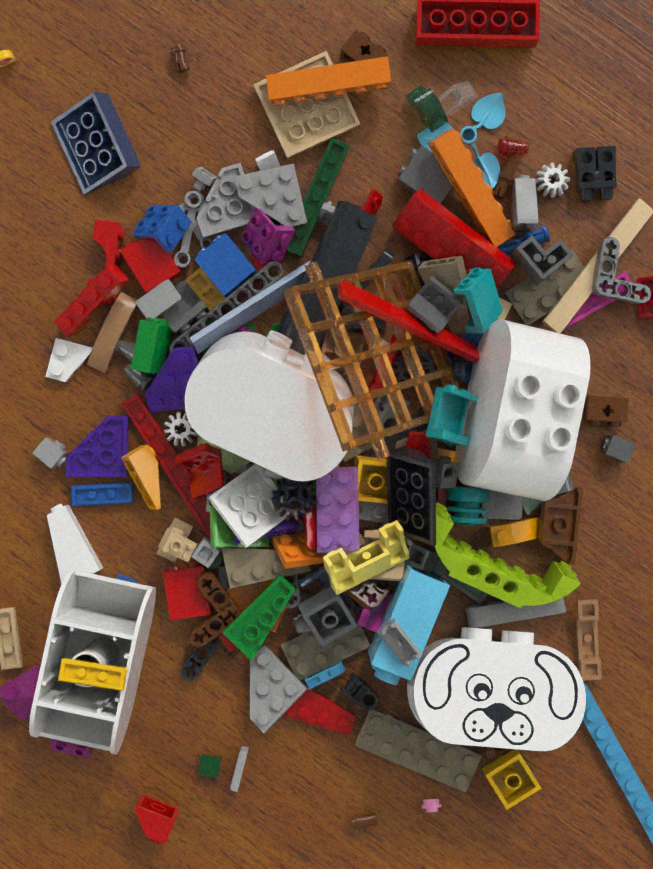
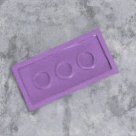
[316,467,360,553]

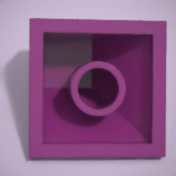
[0,665,40,720]

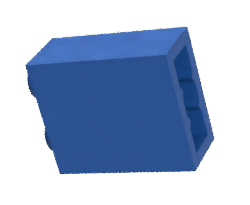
[194,233,257,298]

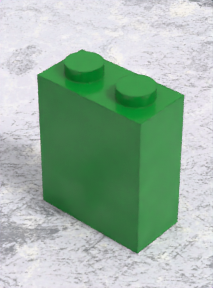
[130,317,173,373]

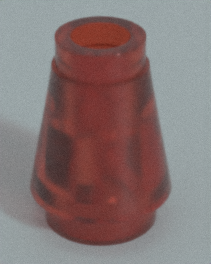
[498,136,529,156]

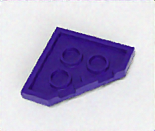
[145,346,198,413]
[66,416,129,477]

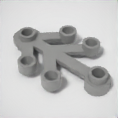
[174,190,213,268]

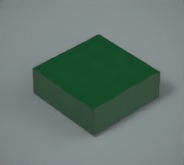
[198,754,221,778]

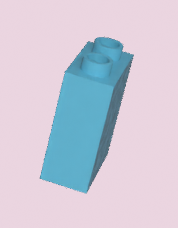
[368,563,450,685]

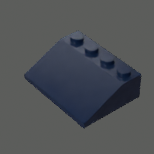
[51,92,141,195]

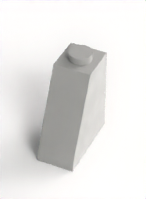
[511,175,538,231]

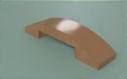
[87,292,137,373]
[576,599,602,681]

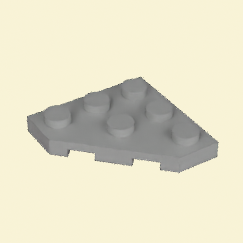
[196,163,255,239]
[234,164,307,227]
[250,645,308,733]

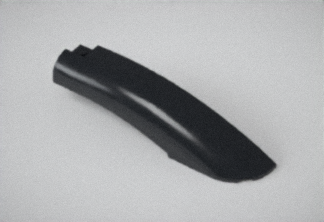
[276,201,378,355]

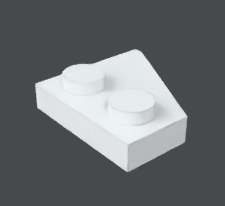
[45,338,93,382]

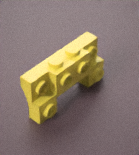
[323,520,409,595]

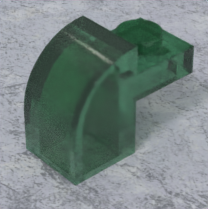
[406,85,448,132]

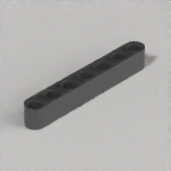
[170,262,284,352]

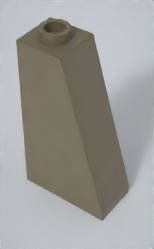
[418,256,472,335]

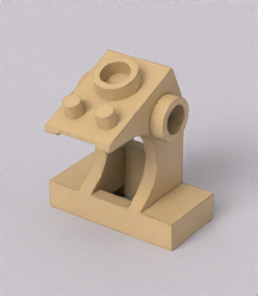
[157,517,197,563]

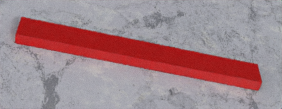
[338,280,480,363]
[121,393,211,539]

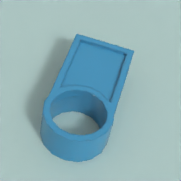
[305,661,346,689]

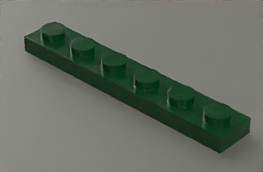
[286,138,350,257]

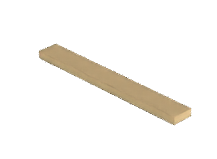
[542,198,653,333]

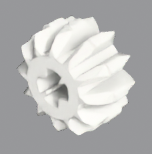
[535,163,570,198]
[164,412,198,446]

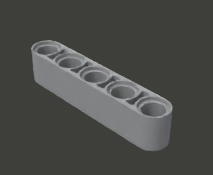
[465,597,566,628]

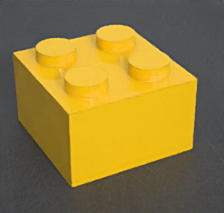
[354,455,388,504]
[482,749,542,810]

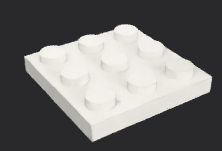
[208,464,287,548]

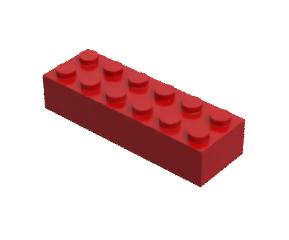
[415,0,540,48]
[391,188,516,289]

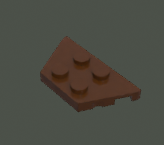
[537,487,583,565]

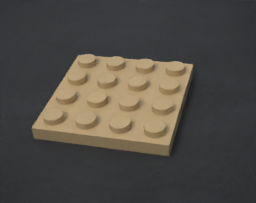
[253,51,360,160]

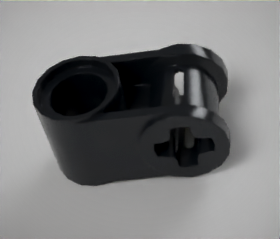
[340,673,378,710]

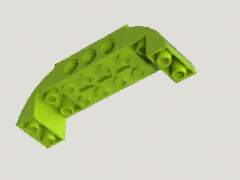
[434,503,581,609]

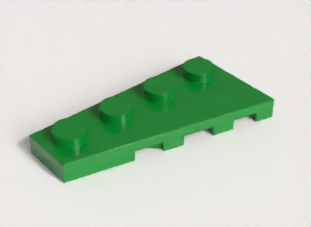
[223,574,295,661]

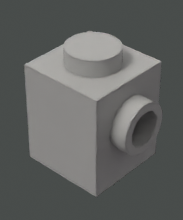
[33,437,68,469]
[405,544,438,572]

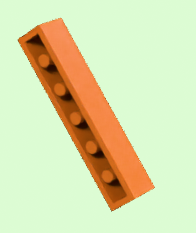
[266,56,391,106]
[427,128,515,247]

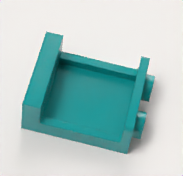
[454,268,503,334]
[426,384,478,447]

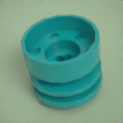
[446,486,489,526]

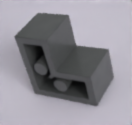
[511,236,574,286]

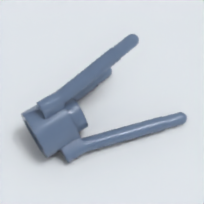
[291,565,331,592]

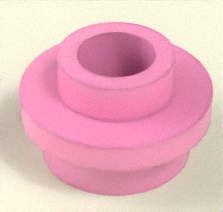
[421,798,442,812]

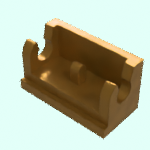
[185,267,226,311]

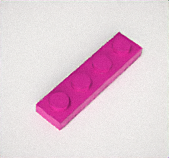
[565,272,631,328]

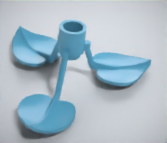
[417,93,505,189]

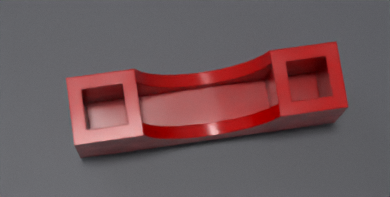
[87,219,125,305]
[54,265,129,337]

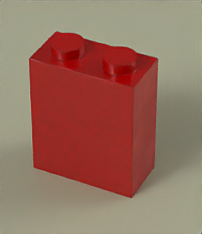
[120,238,182,294]
[163,562,212,621]

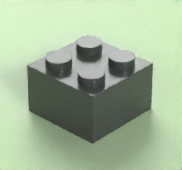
[298,586,357,647]

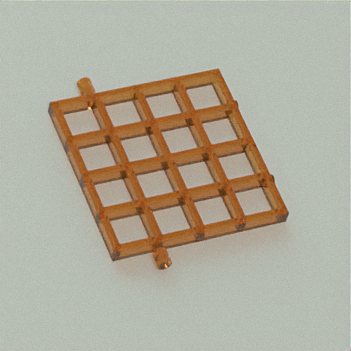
[283,261,460,460]

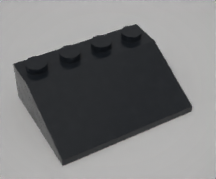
[386,446,436,546]

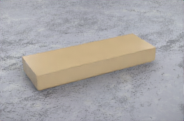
[0,607,23,670]

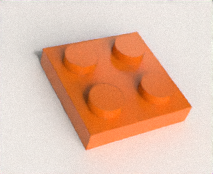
[272,532,324,569]

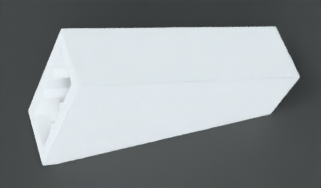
[47,504,103,584]

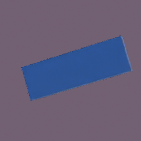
[71,483,134,506]

